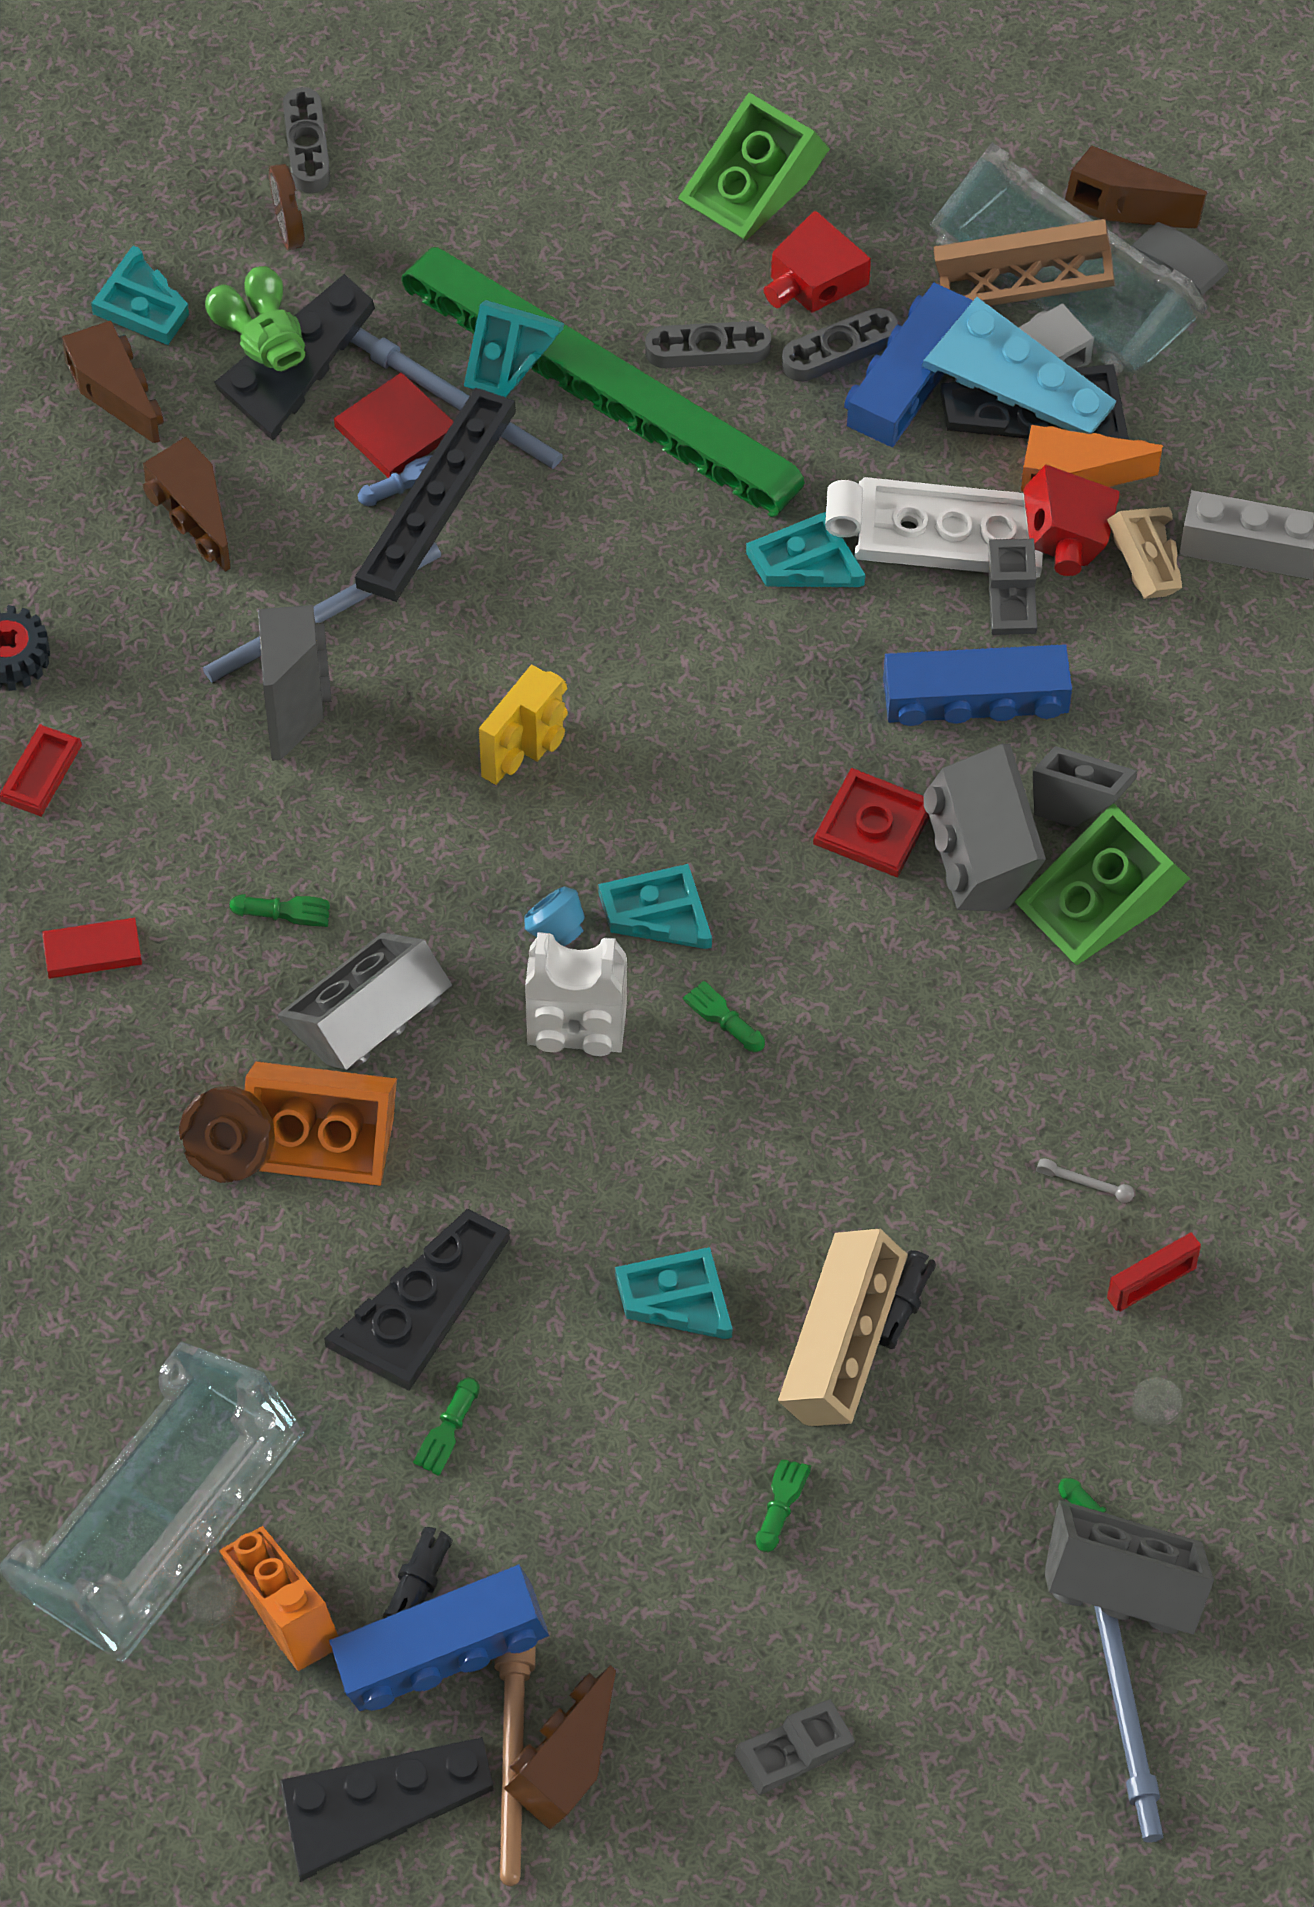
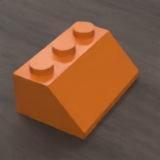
[245,1062,397,1186]

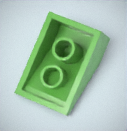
[678,92,830,241]
[1015,804,1190,965]

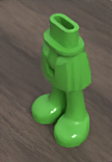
[205,266,305,371]

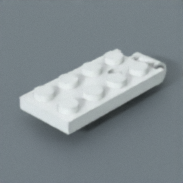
[825,477,1043,578]

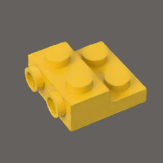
[479,664,568,785]

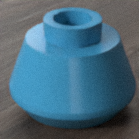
[524,886,585,946]

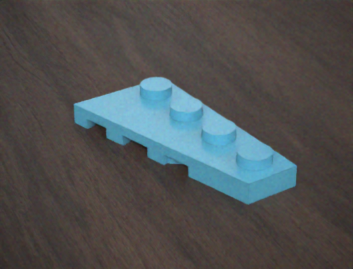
[922,297,1116,434]

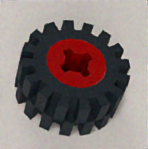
[0,605,50,691]

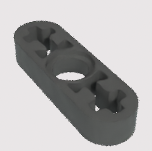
[283,87,330,193]
[782,308,898,381]
[645,321,771,368]

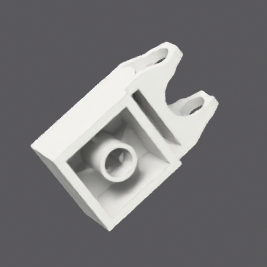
[525,932,627,1056]

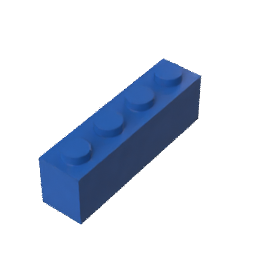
[844,282,973,448]
[883,644,1072,726]
[329,1565,549,1711]

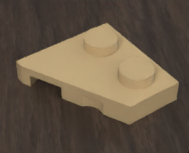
[1107,507,1182,599]

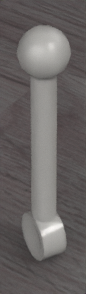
[1036,1159,1134,1203]

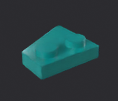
[91,245,189,345]
[464,300,564,397]
[746,512,865,587]
[598,864,712,949]
[615,1247,733,1339]

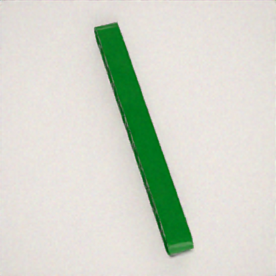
[401,247,805,517]

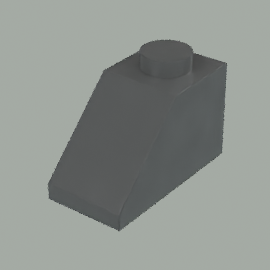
[1032,746,1137,827]

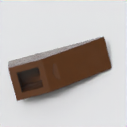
[1064,145,1208,228]
[62,320,164,443]
[143,437,231,572]
[504,1665,616,1830]

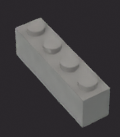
[1179,490,1314,580]

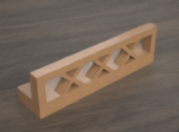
[934,219,1115,306]

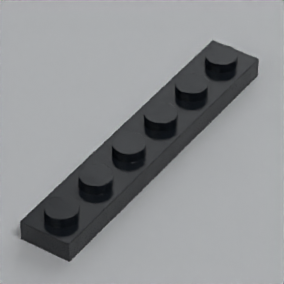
[355,387,516,602]

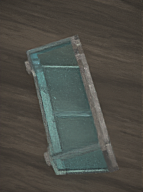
[929,142,1208,376]
[0,1341,305,1663]

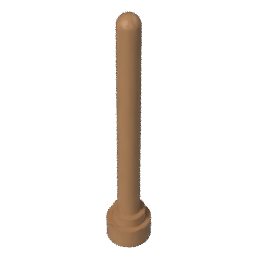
[494,1646,536,1886]

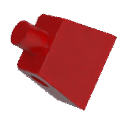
[764,211,871,313]
[1024,464,1120,576]

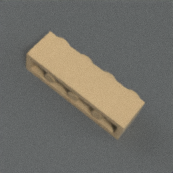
[778,1229,908,1426]

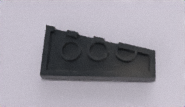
[215,274,375,441]
[940,364,1129,440]
[324,1208,510,1391]
[280,1737,494,1882]

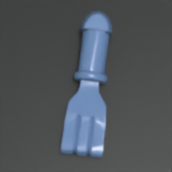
[358,455,432,506]

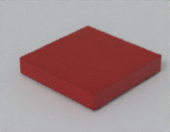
[334,372,454,478]
[813,768,930,878]

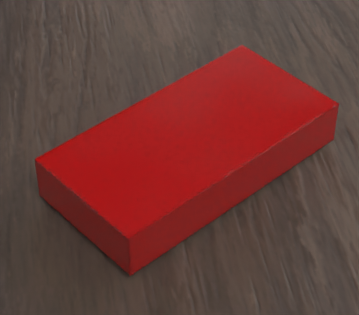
[0,724,82,817]
[42,917,142,979]
[1107,1232,1201,1312]

